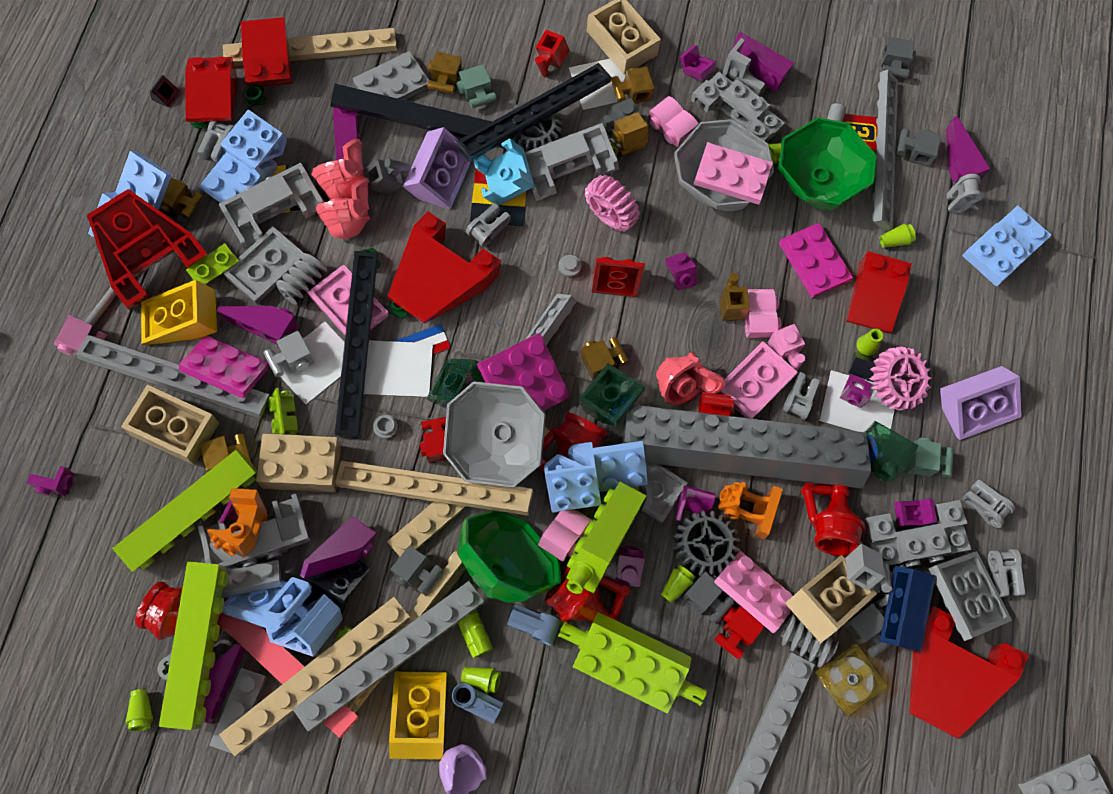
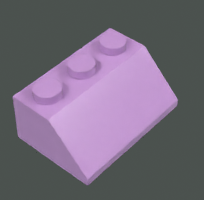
[403,127,471,209]
[940,366,1021,440]

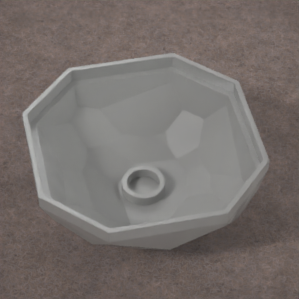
[674,119,774,211]
[443,382,546,487]

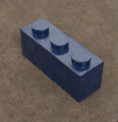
[880,566,936,652]

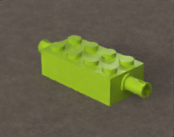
[566,482,646,594]
[558,612,707,714]

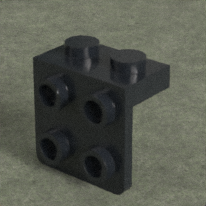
[300,560,370,615]

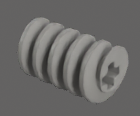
[276,253,328,305]
[781,615,839,668]

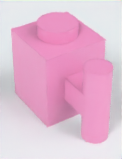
[54,315,107,355]
[768,324,805,371]

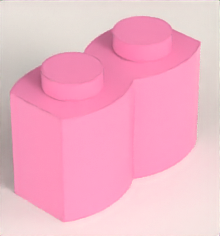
[649,96,698,147]
[745,289,781,338]
[538,509,591,561]

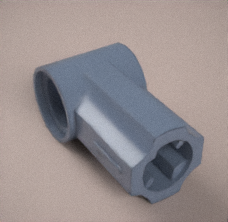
[507,604,562,646]
[452,683,503,724]

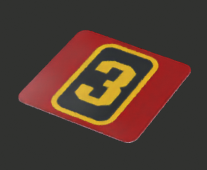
[843,114,878,150]

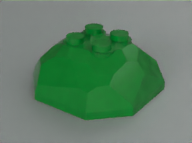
[778,117,877,211]
[457,510,561,603]

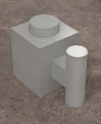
[264,331,315,377]
[845,544,892,593]

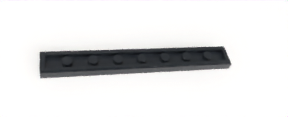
[456,63,612,162]
[330,83,504,148]
[334,251,378,438]

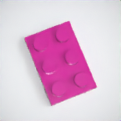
[779,223,853,298]
[179,336,269,399]

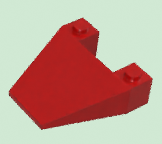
[87,189,207,310]
[388,211,501,324]
[909,606,1029,738]

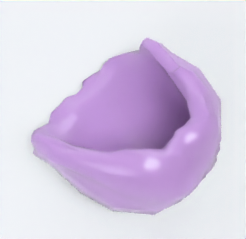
[439,744,487,794]

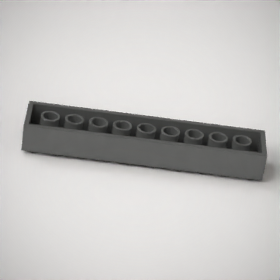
[622,405,871,488]

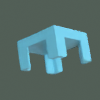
[473,139,535,205]

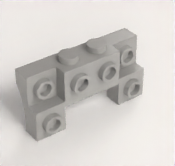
[691,72,785,143]
[525,123,619,201]
[219,163,324,250]
[198,494,311,570]
[863,500,971,568]

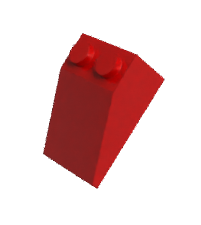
[241,17,294,87]
[185,56,238,122]
[846,251,912,334]
[592,257,645,297]

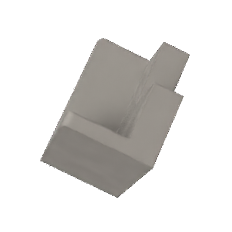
[722,38,767,97]

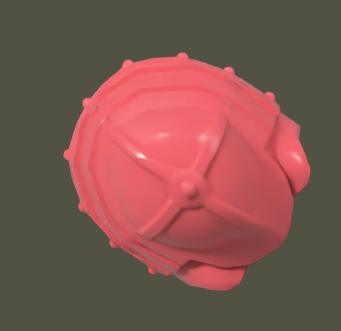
[311,138,365,199]
[316,177,370,240]
[656,352,725,405]

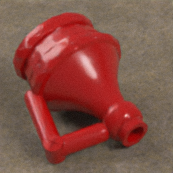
[539,412,608,473]
[801,482,866,557]
[544,567,630,623]
[135,582,225,640]

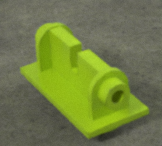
[186,243,239,285]
[268,388,299,435]

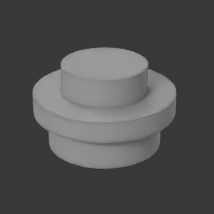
[558,255,581,277]
[373,415,398,439]

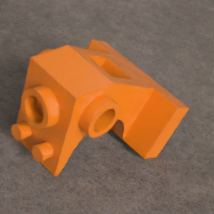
[718,482,783,539]
[207,488,268,558]

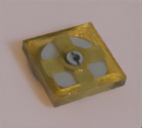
[815,643,888,717]

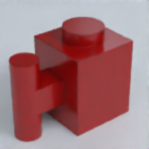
[535,30,570,77]
[698,392,734,417]
[420,417,447,463]
[714,605,764,660]

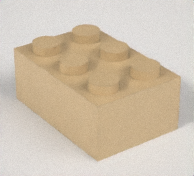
[587,0,661,75]
[121,385,219,465]
[256,434,341,493]
[785,555,877,643]

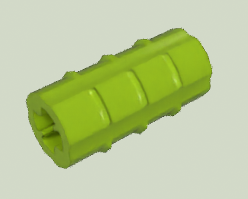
[457,610,493,658]

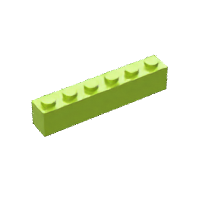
[112,449,258,572]
[159,561,228,730]

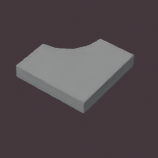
[641,463,688,524]

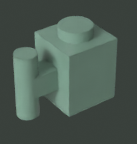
[457,64,497,108]
[907,438,954,478]

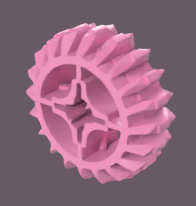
[585,175,640,232]
[869,346,932,410]

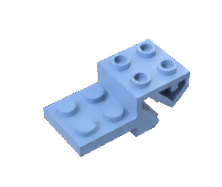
[199,110,287,203]
[88,151,172,237]
[962,205,1051,287]
[544,441,648,512]
[223,577,343,657]

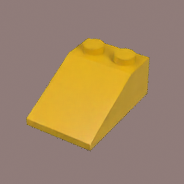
[141,280,217,345]
[389,671,447,759]

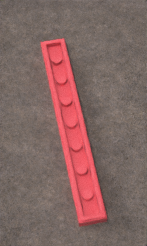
[218,597,360,738]

